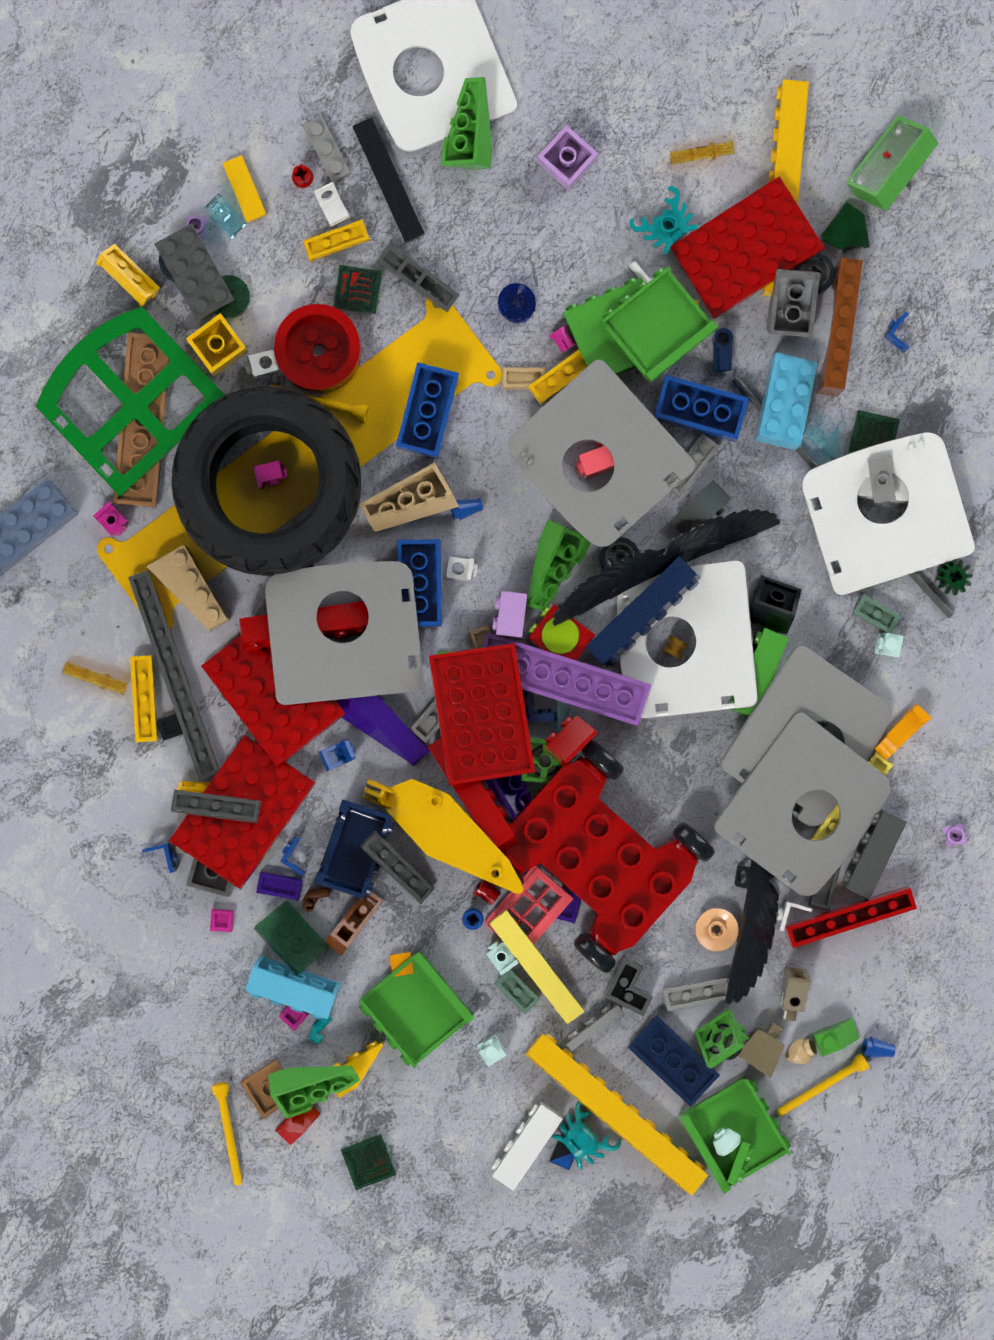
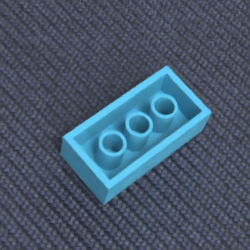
[754,353,818,450]
[245,955,341,1020]

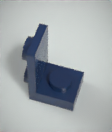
[523,689,557,723]

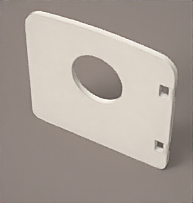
[351,0,517,152]
[802,432,975,595]
[617,561,758,719]

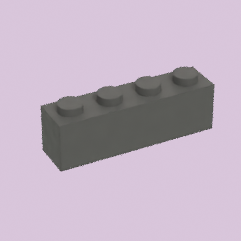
[842,810,907,900]

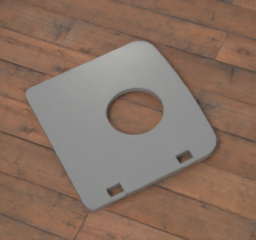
[509,360,695,547]
[265,561,423,705]
[720,645,891,826]
[713,712,890,896]

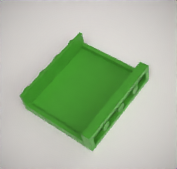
[601,266,718,384]
[563,278,644,376]
[359,950,474,1068]
[679,1076,792,1193]

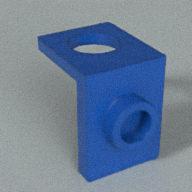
[884,312,909,353]
[280,836,306,875]
[142,843,178,873]

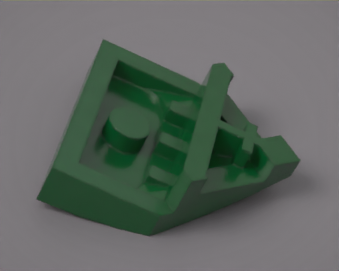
[821,203,870,253]

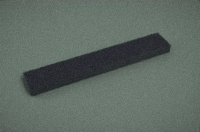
[352,117,425,244]

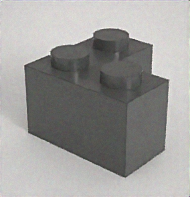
[670,480,732,534]
[604,956,653,1017]

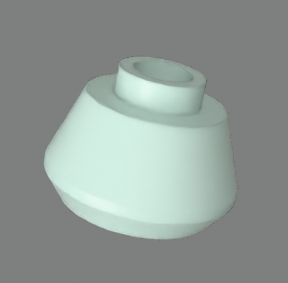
[713,1128,741,1156]

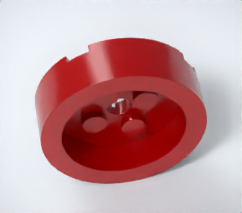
[274,304,362,394]

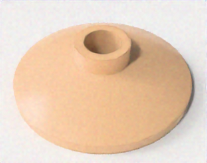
[695,908,739,952]

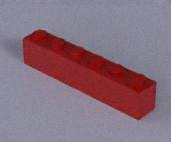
[239,601,369,651]
[427,738,519,853]
[784,886,917,948]

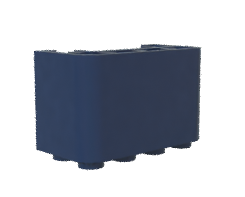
[314,799,395,899]

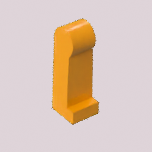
[874,704,932,760]

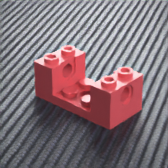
[556,394,614,480]

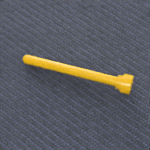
[269,384,369,422]
[776,1053,870,1116]
[211,1082,242,1186]

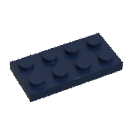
[627,1015,720,1107]

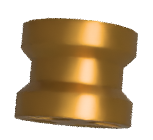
[662,635,688,660]

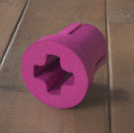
[549,324,576,353]

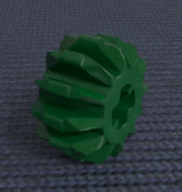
[935,559,973,595]

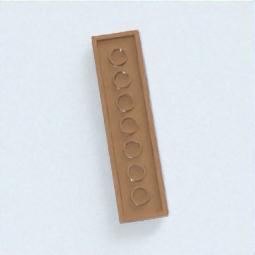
[113,333,172,508]

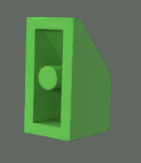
[812,1018,860,1057]

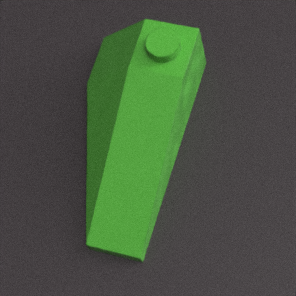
[441,77,492,170]
[526,520,591,612]

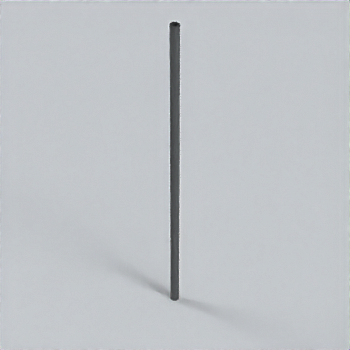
[732,376,955,618]

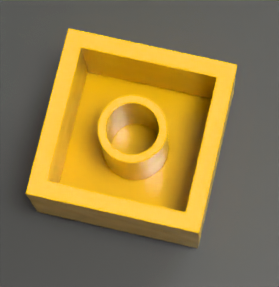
[186,313,249,377]

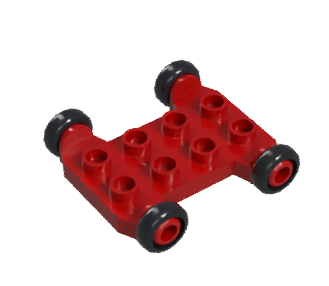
[496,740,715,973]

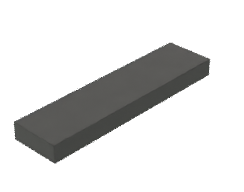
[171,789,261,824]
[360,830,435,904]

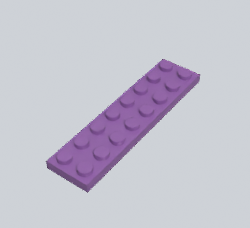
[482,632,652,726]

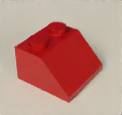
[544,715,598,765]

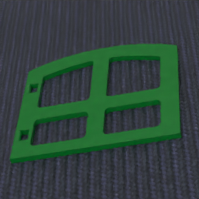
[35,307,225,497]

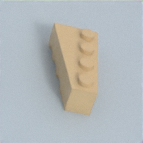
[359,462,459,532]
[147,545,230,631]

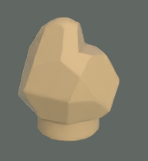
[785,1038,817,1064]

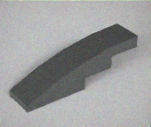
[376,244,460,312]

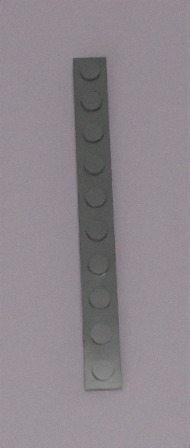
[128,570,219,780]

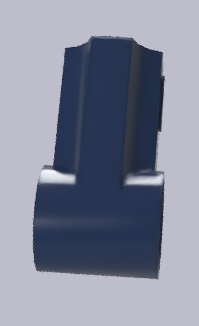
[712,328,733,372]

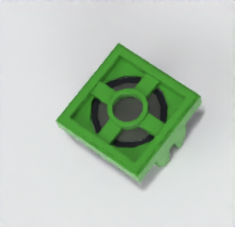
[521,738,562,783]
[695,1009,749,1069]

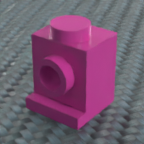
[254,460,288,490]
[93,502,129,537]

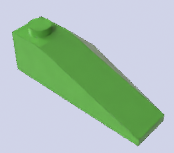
[268,1066,360,1119]

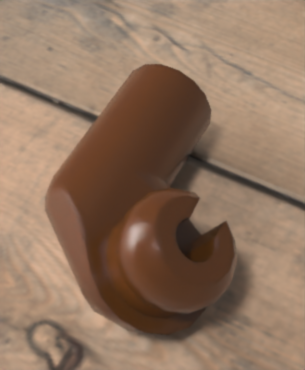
[302,887,330,912]

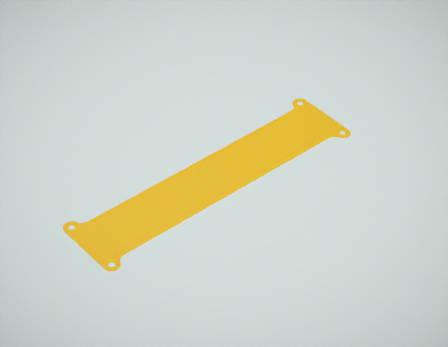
[97,299,503,629]

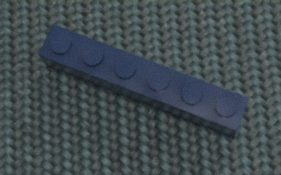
[586,556,701,667]

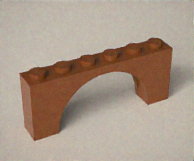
[816,257,863,397]

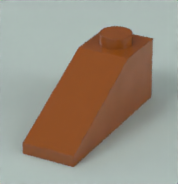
[324,892,384,956]

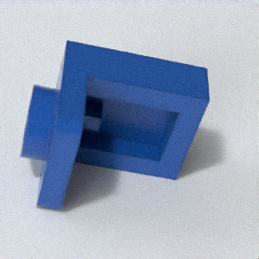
[318,739,356,771]

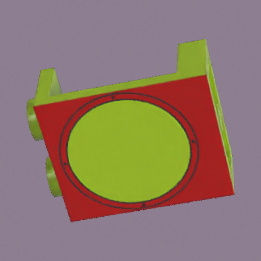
[528,604,596,661]

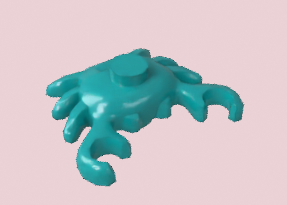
[629,186,698,255]
[552,1101,621,1170]

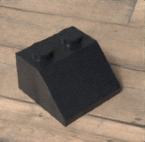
[749,575,802,634]

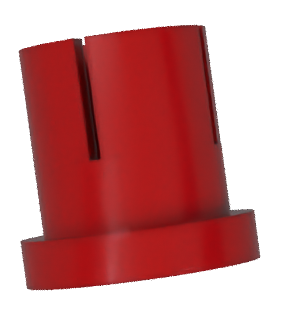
[292,164,314,189]
[472,879,501,905]

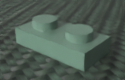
[852,594,901,633]
[495,969,540,1014]

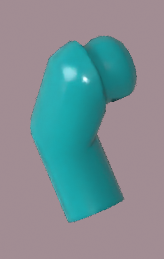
[308,1016,332,1045]

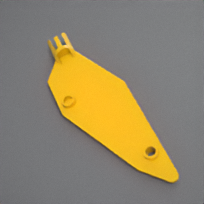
[362,779,524,894]

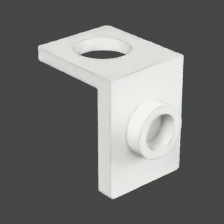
[314,182,350,226]
[244,350,279,382]
[446,557,478,582]
[776,901,812,931]

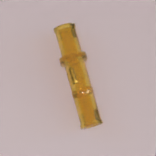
[669,140,735,165]
[62,661,128,695]

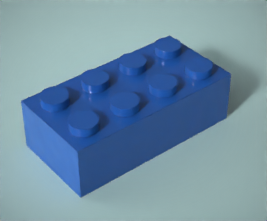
[396,362,459,459]
[654,375,749,442]
[397,539,442,627]

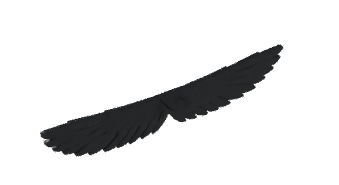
[552,509,780,626]
[725,859,779,1004]

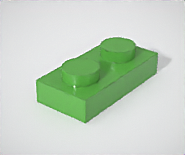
[727,1141,753,1185]

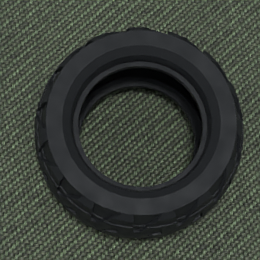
[171,386,361,576]

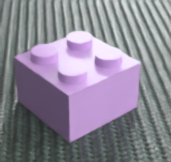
[537,125,598,191]
[492,591,527,639]

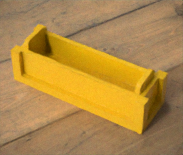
[96,244,160,307]

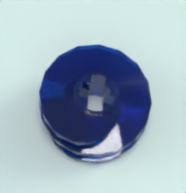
[498,283,536,324]

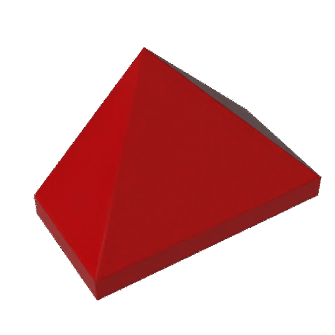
[275,1105,321,1145]

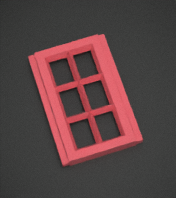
[484,865,574,944]

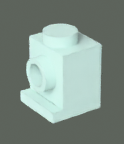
[874,633,904,658]
[486,940,519,976]
[477,1034,507,1067]

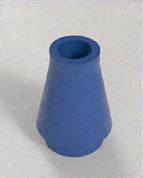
[450,498,483,521]
[462,908,484,930]
[862,1037,896,1058]

